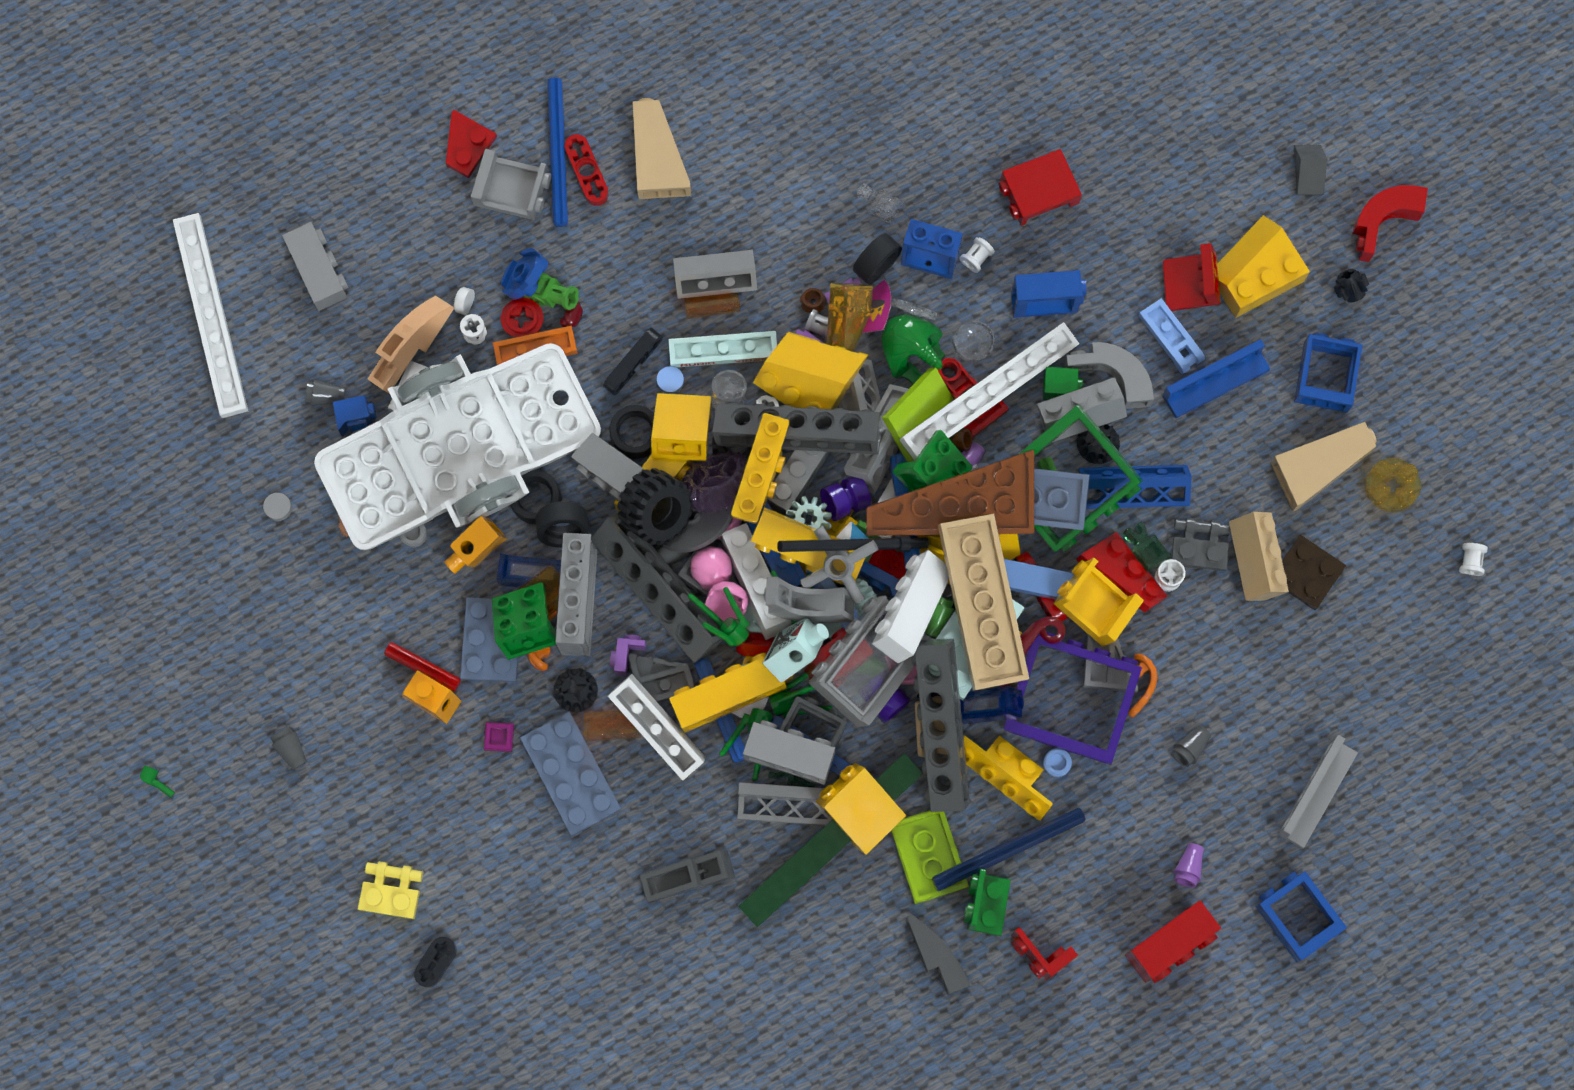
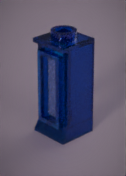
[496,553,561,592]
[960,686,1024,724]

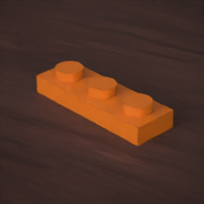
[493,325,578,365]

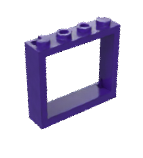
[1004,632,1142,765]

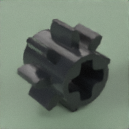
[1334,269,1370,303]

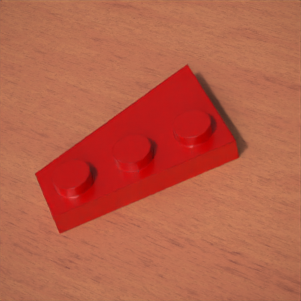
[1076,532,1167,612]

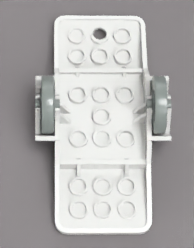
[314,343,601,550]

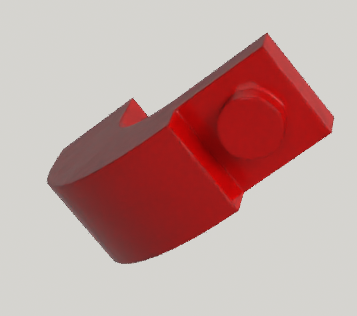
[1352,185,1428,262]

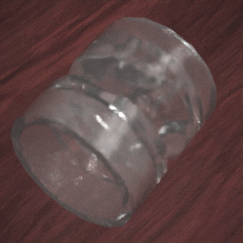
[711,370,747,412]

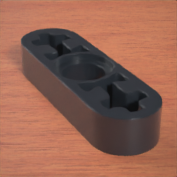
[603,328,663,395]

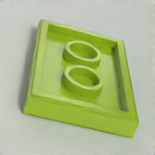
[882,367,954,461]
[891,810,969,904]

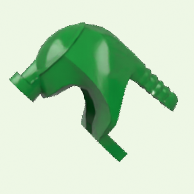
[881,314,945,384]

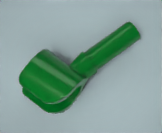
[140,766,175,798]

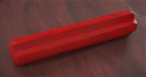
[384,642,461,691]

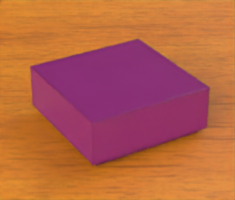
[484,722,514,752]

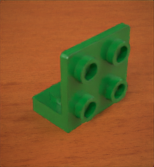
[892,430,972,492]
[492,582,556,660]
[963,868,1011,936]

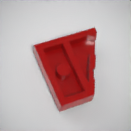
[446,110,497,178]

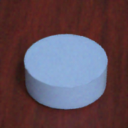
[657,366,684,394]
[1043,748,1072,777]

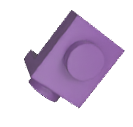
[610,635,647,676]

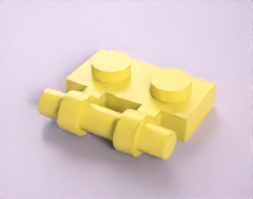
[358,861,423,919]

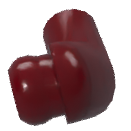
[560,300,583,327]

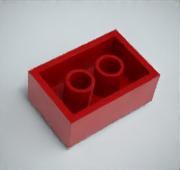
[1125,900,1221,984]

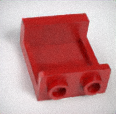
[998,149,1082,226]

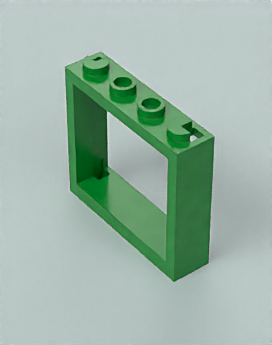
[1019,405,1143,552]

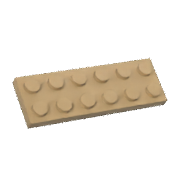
[938,514,1029,691]

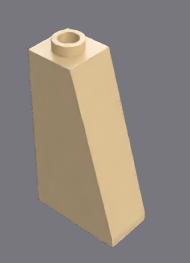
[633,98,691,199]
[1271,422,1376,511]

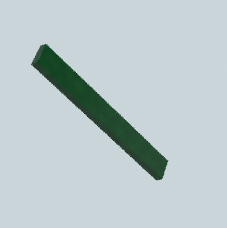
[738,753,923,927]

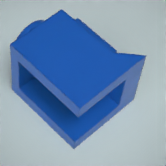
[333,395,377,437]

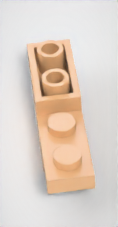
[368,296,454,394]

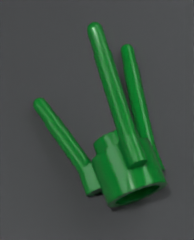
[688,587,750,646]
[769,673,833,719]
[719,708,773,781]

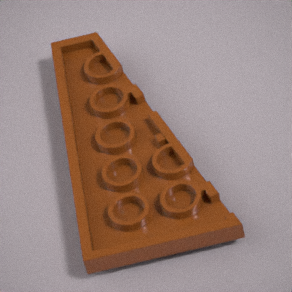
[866,449,1034,536]

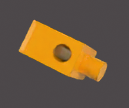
[444,516,508,574]
[402,670,461,724]

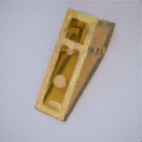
[826,283,873,352]

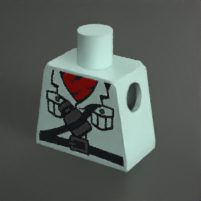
[763,618,829,683]

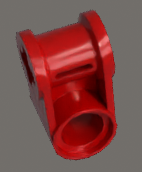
[937,358,978,400]

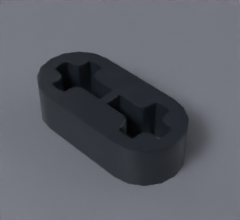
[414,937,457,988]

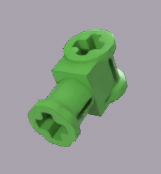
[524,273,579,310]

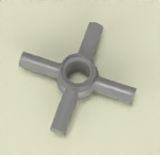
[800,526,879,604]

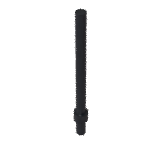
[777,535,929,552]

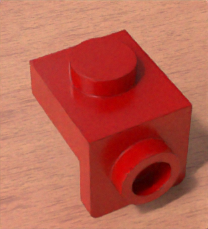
[868,549,906,580]

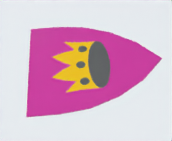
[847,279,891,335]

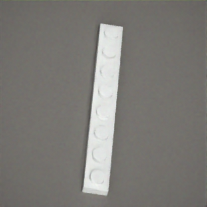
[173,213,248,418]
[900,322,1079,461]

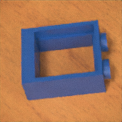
[901,219,963,279]
[1011,270,1087,318]
[1294,333,1363,413]
[1255,871,1347,963]

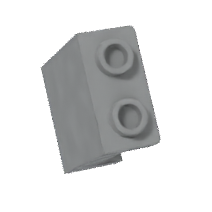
[471,149,551,220]

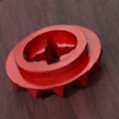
[501,298,544,338]

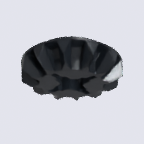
[1076,424,1120,464]
[554,668,598,712]

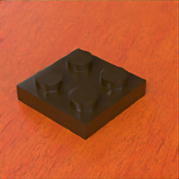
[1282,535,1346,610]

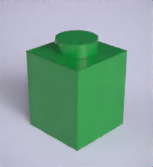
[1042,367,1083,400]

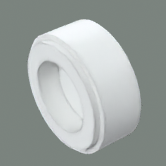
[454,287,475,315]

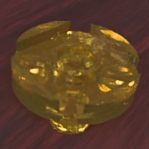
[1365,458,1421,513]

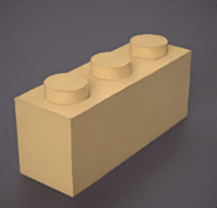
[1229,512,1289,601]

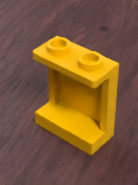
[651,393,711,461]
[1053,558,1144,647]
[816,763,906,855]

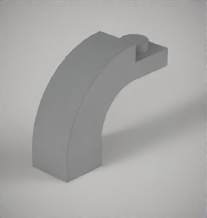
[1064,342,1154,409]
[764,577,854,623]

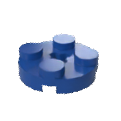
[501,248,548,299]

